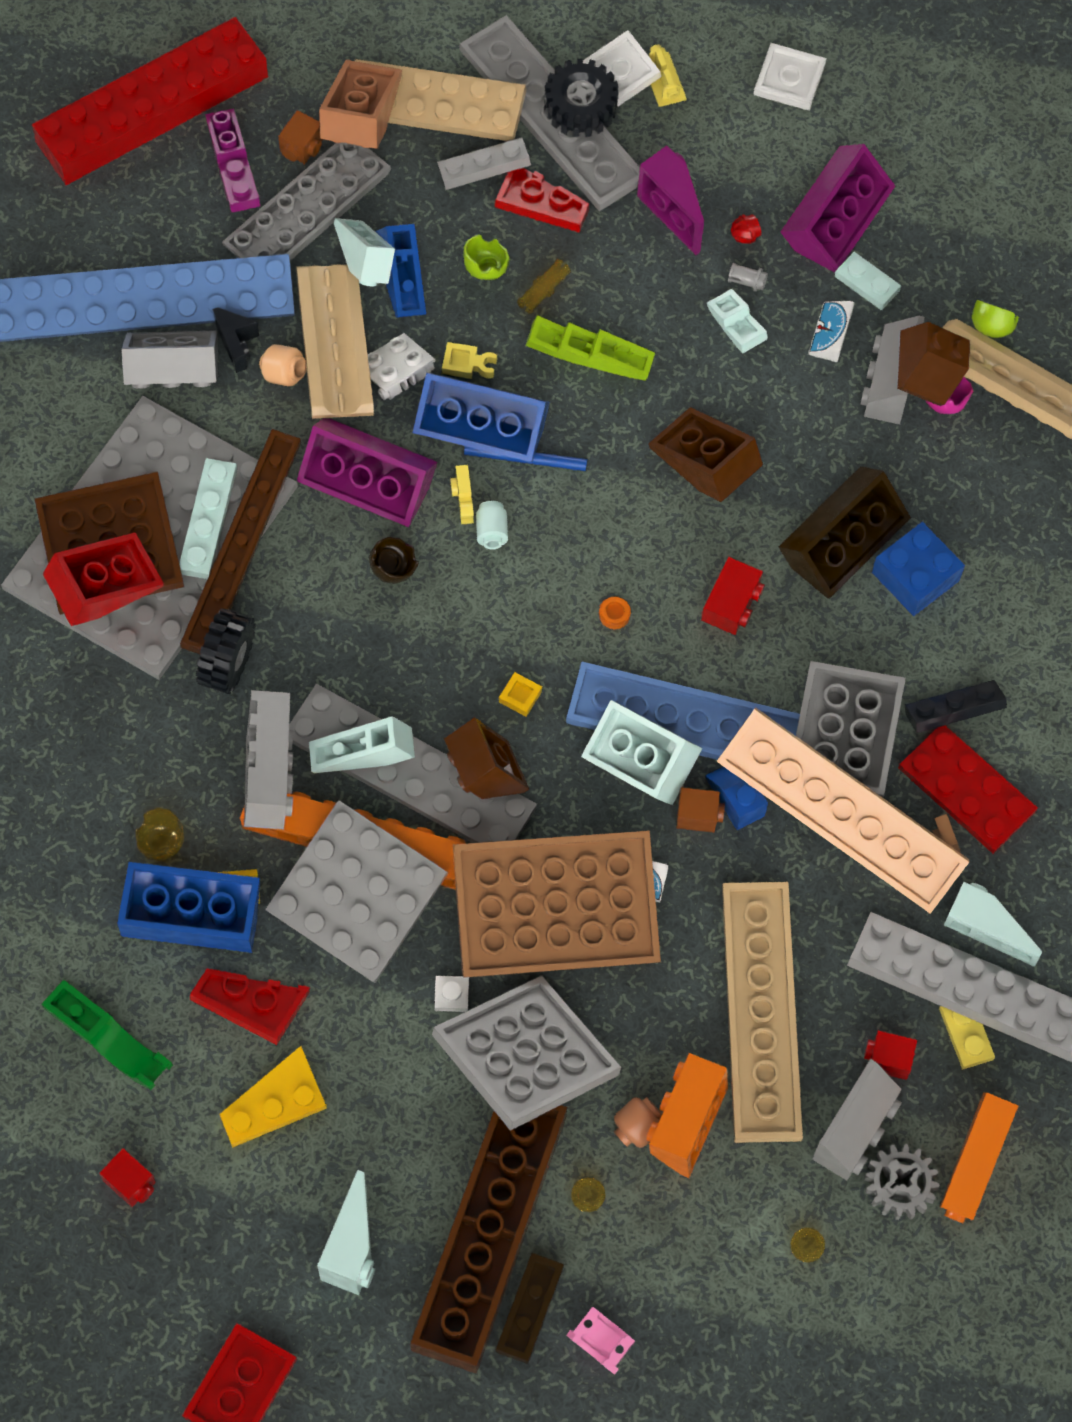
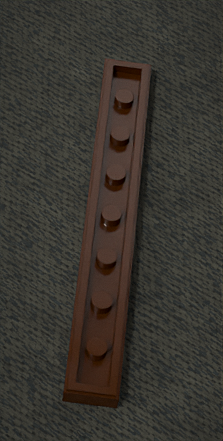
[180,429,301,655]

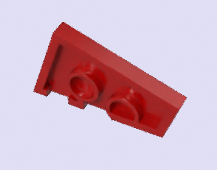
[190,968,310,1045]

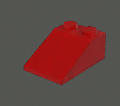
[43,532,164,626]

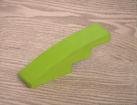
[525,315,655,381]

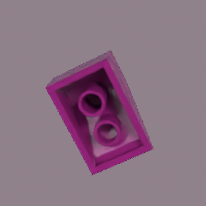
[637,145,704,255]

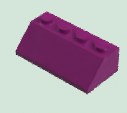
[780,144,895,272]
[297,418,438,527]

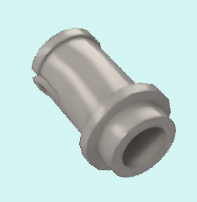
[728,263,768,292]

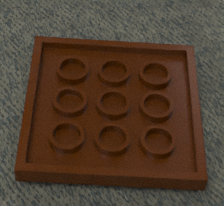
[35,472,184,615]

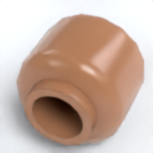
[614,1097,662,1148]

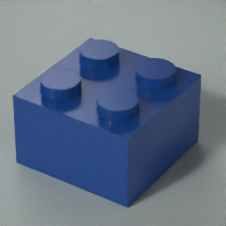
[872,521,965,616]

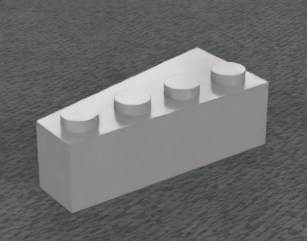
[244,690,293,829]

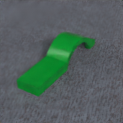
[41,980,173,1090]

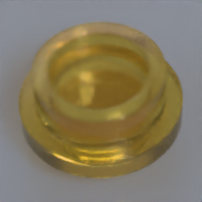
[571,1178,605,1212]
[790,1228,825,1263]

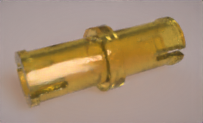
[517,259,571,314]

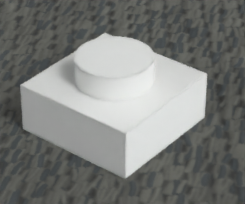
[435,976,469,1012]

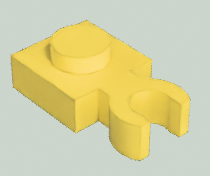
[442,342,497,379]
[450,465,474,524]

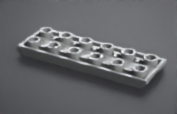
[222,143,391,261]

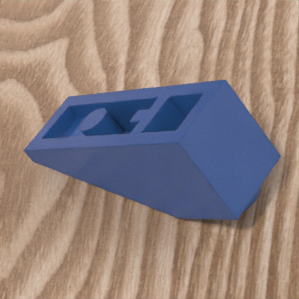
[375,224,426,318]

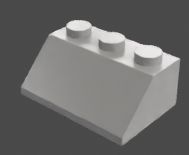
[860,316,925,424]
[121,330,218,389]
[812,1059,902,1181]

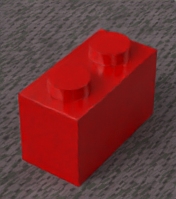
[701,557,765,635]

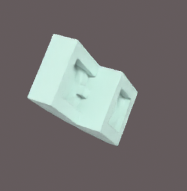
[707,289,768,353]

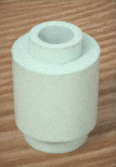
[476,501,508,549]

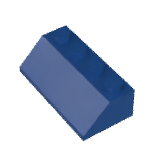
[412,373,550,462]
[117,862,260,953]

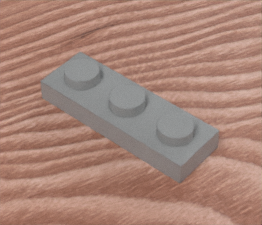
[437,137,531,190]

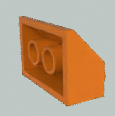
[646,1053,728,1178]

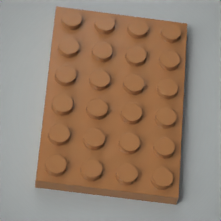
[452,831,661,978]

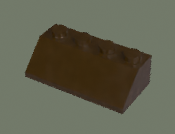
[778,466,911,599]

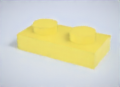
[939,1006,995,1070]

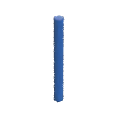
[464,446,587,471]

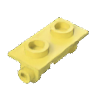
[649,45,687,107]

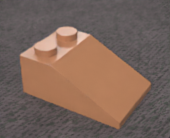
[319,60,402,149]

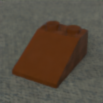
[649,407,763,502]

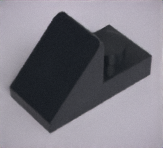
[212,307,259,373]

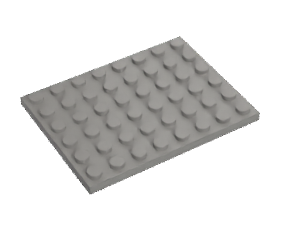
[1,396,298,680]

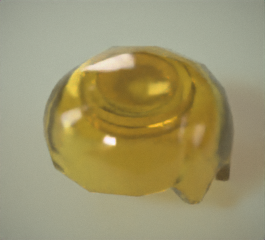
[135,807,184,861]

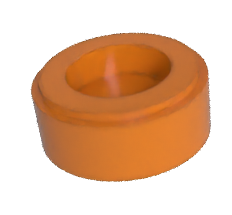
[599,597,631,629]

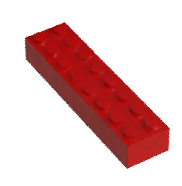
[32,17,268,185]

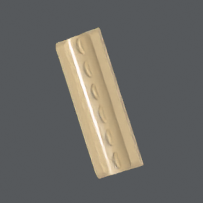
[296,264,374,419]
[942,319,1072,439]

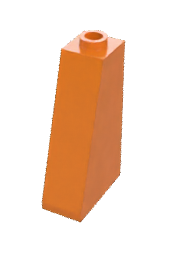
[940,1092,1019,1223]

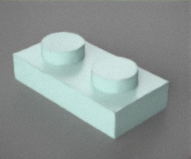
[835,252,901,310]

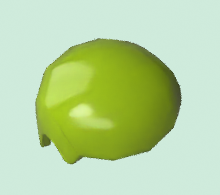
[463,234,510,280]
[972,300,1019,338]

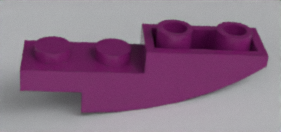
[205,108,260,213]

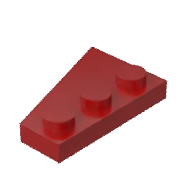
[495,168,589,233]

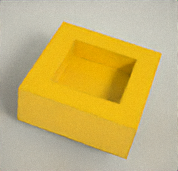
[499,672,542,717]

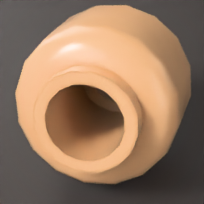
[259,344,306,386]

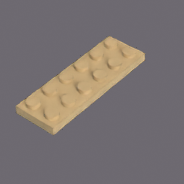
[355,59,527,141]

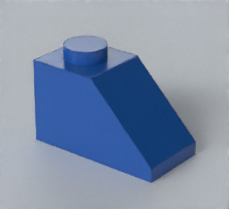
[705,766,768,830]

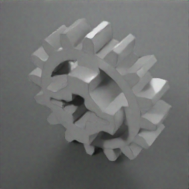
[864,1144,940,1220]

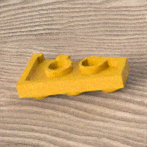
[219,1046,327,1148]

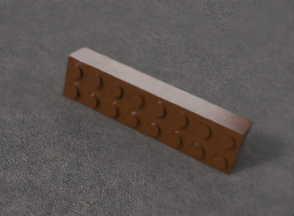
[410,1105,567,1374]

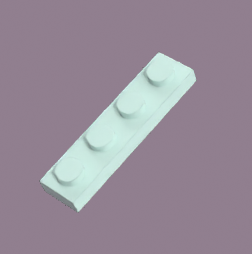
[179,458,237,579]

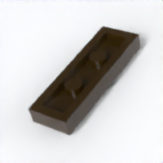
[496,1253,564,1364]

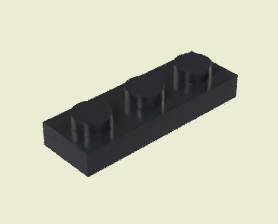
[905,680,1007,733]

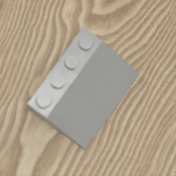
[796,661,906,798]

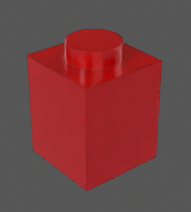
[864,1030,917,1080]
[99,1148,156,1207]

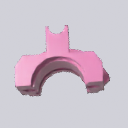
[567,1307,635,1375]

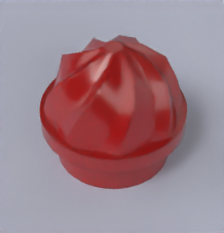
[731,214,761,244]

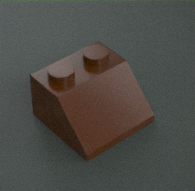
[898,322,970,406]
[444,717,529,799]

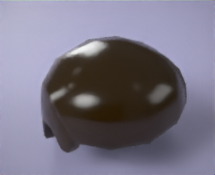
[369,537,419,584]

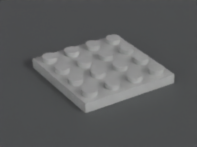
[265,800,448,983]
[432,976,621,1130]

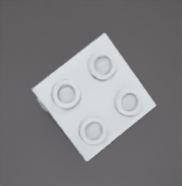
[368,333,435,400]

